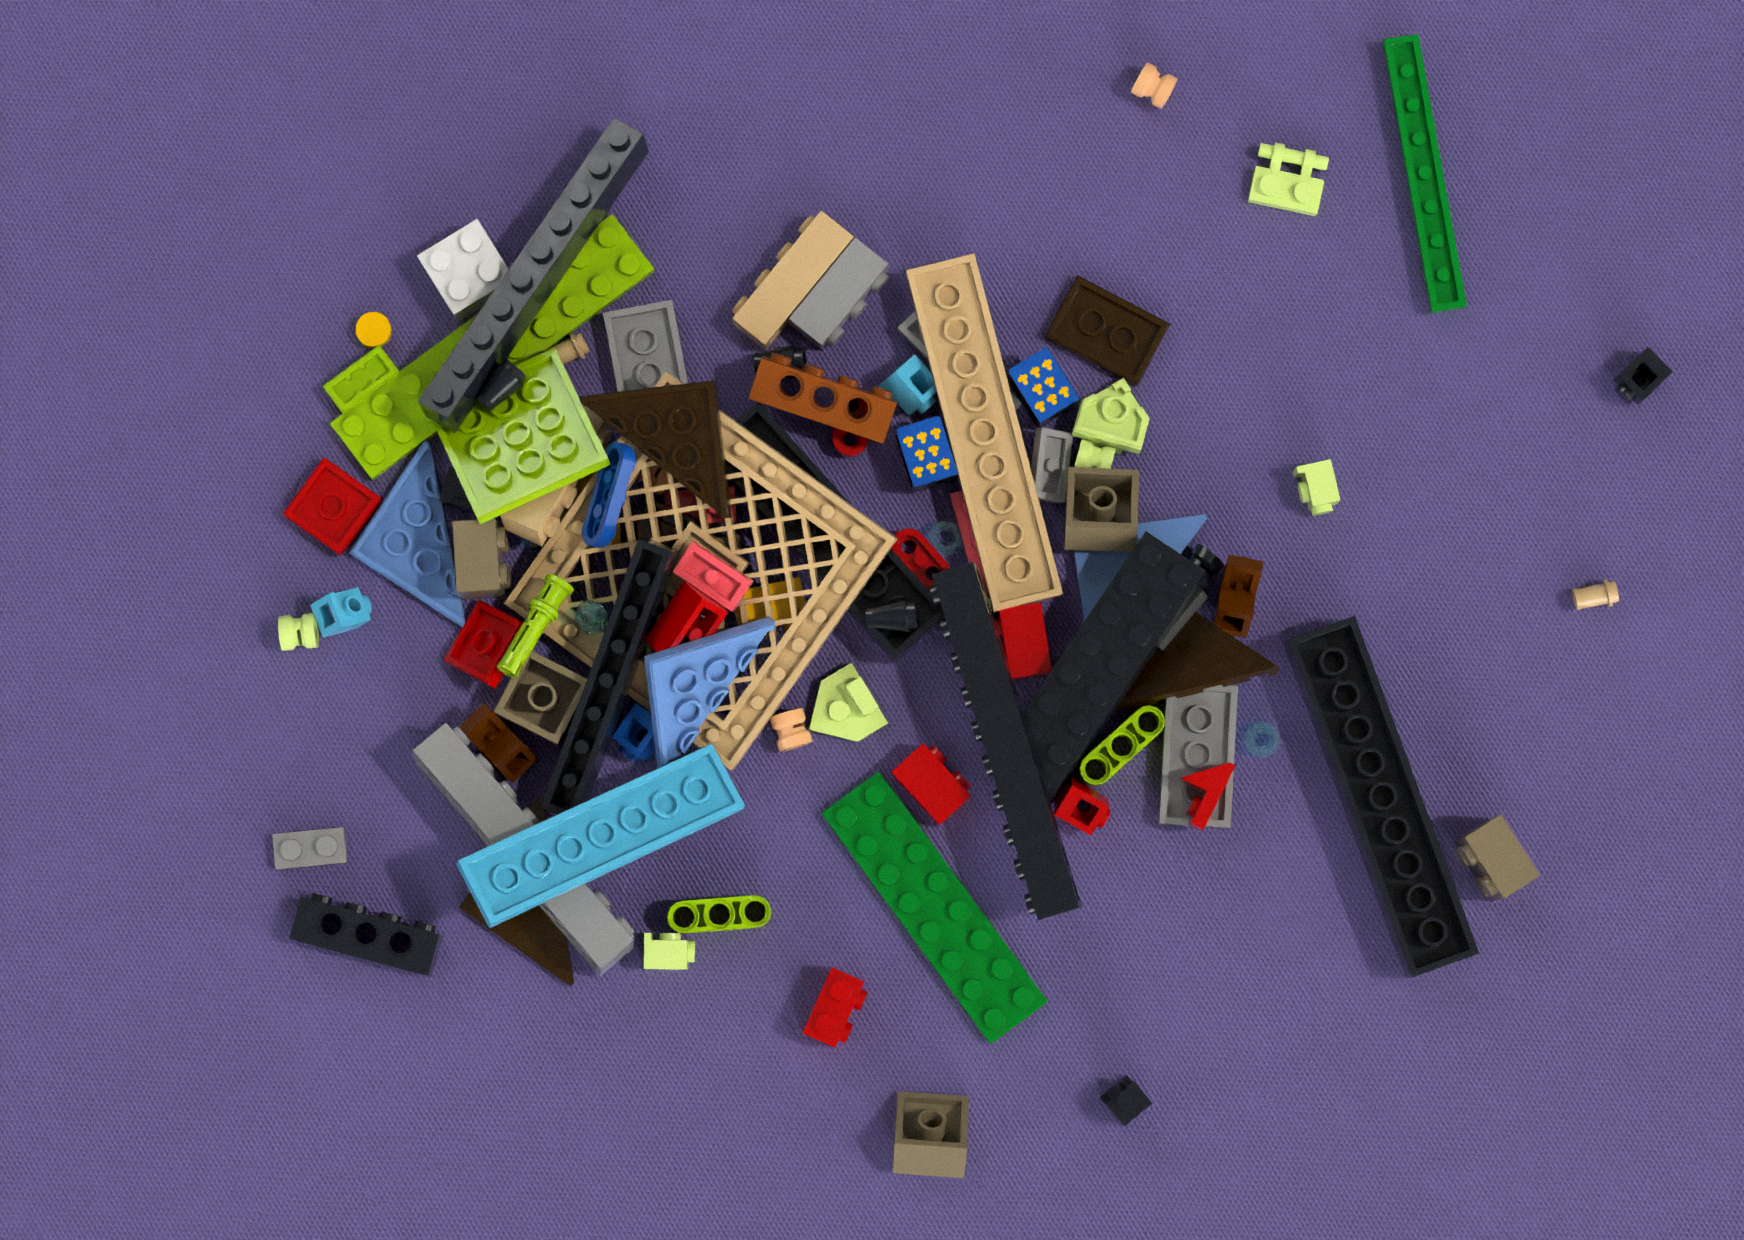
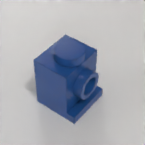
[612,703,655,762]

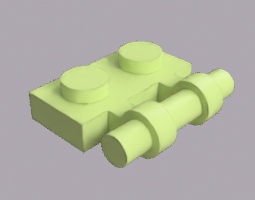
[1248,142,1329,217]

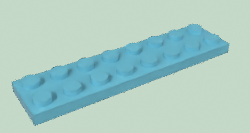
[456,744,745,928]

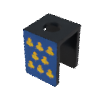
[1007,348,1079,428]
[896,416,958,494]

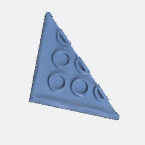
[349,440,466,627]
[1073,514,1207,622]
[644,616,776,768]

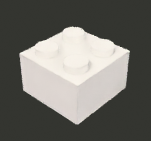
[417,219,509,322]

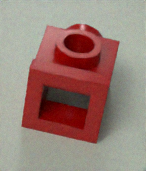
[1053,775,1111,836]

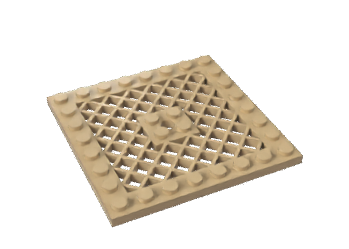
[504,372,898,771]

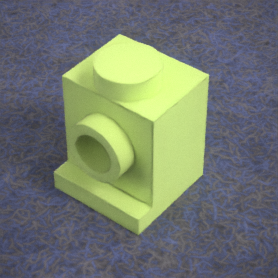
[1293,459,1340,516]
[644,933,695,970]

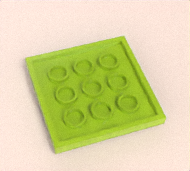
[433,347,611,524]

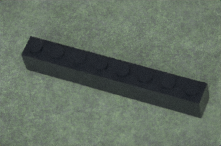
[541,538,680,814]

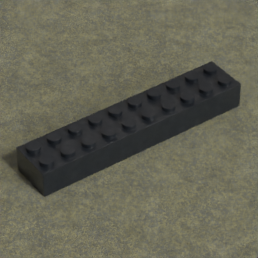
[1283,616,1480,978]

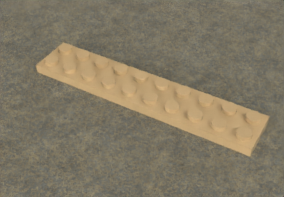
[906,253,1063,613]

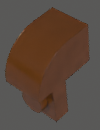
[1213,555,1263,638]
[459,703,538,783]

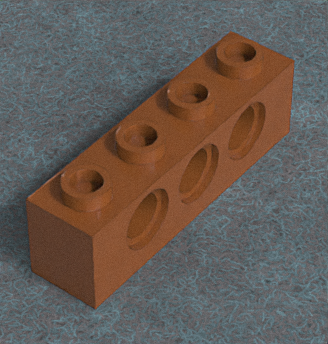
[748,352,898,444]

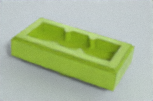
[322,345,400,415]

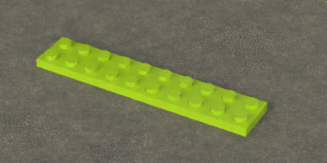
[330,214,655,481]

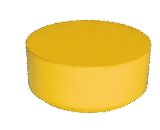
[356,312,392,349]

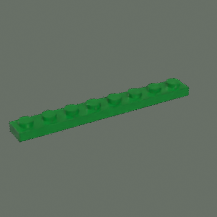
[1382,34,1467,314]

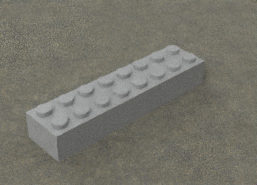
[413,723,634,977]

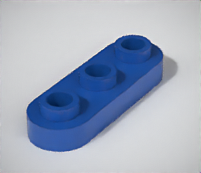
[582,442,636,548]

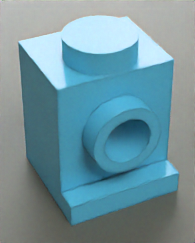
[878,355,936,416]
[310,587,371,638]

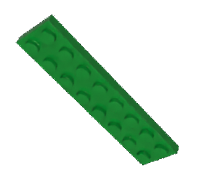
[821,771,1048,1044]

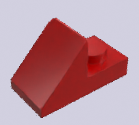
[1179,762,1236,831]

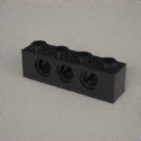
[289,893,443,977]

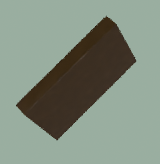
[1044,275,1170,387]

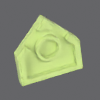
[1072,378,1150,455]
[809,663,888,742]

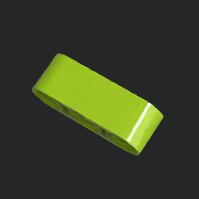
[1078,706,1165,787]
[667,895,772,934]

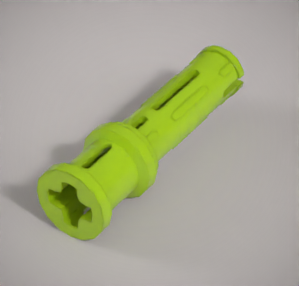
[496,574,574,678]

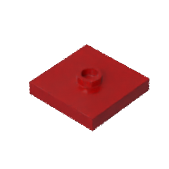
[283,457,382,556]
[443,600,524,689]

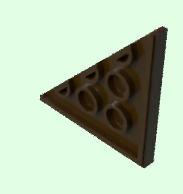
[579,380,732,518]
[1115,612,1280,711]
[459,795,574,987]

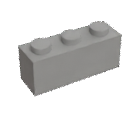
[789,238,889,351]

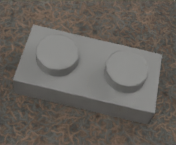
[1031,427,1073,504]
[272,827,348,870]

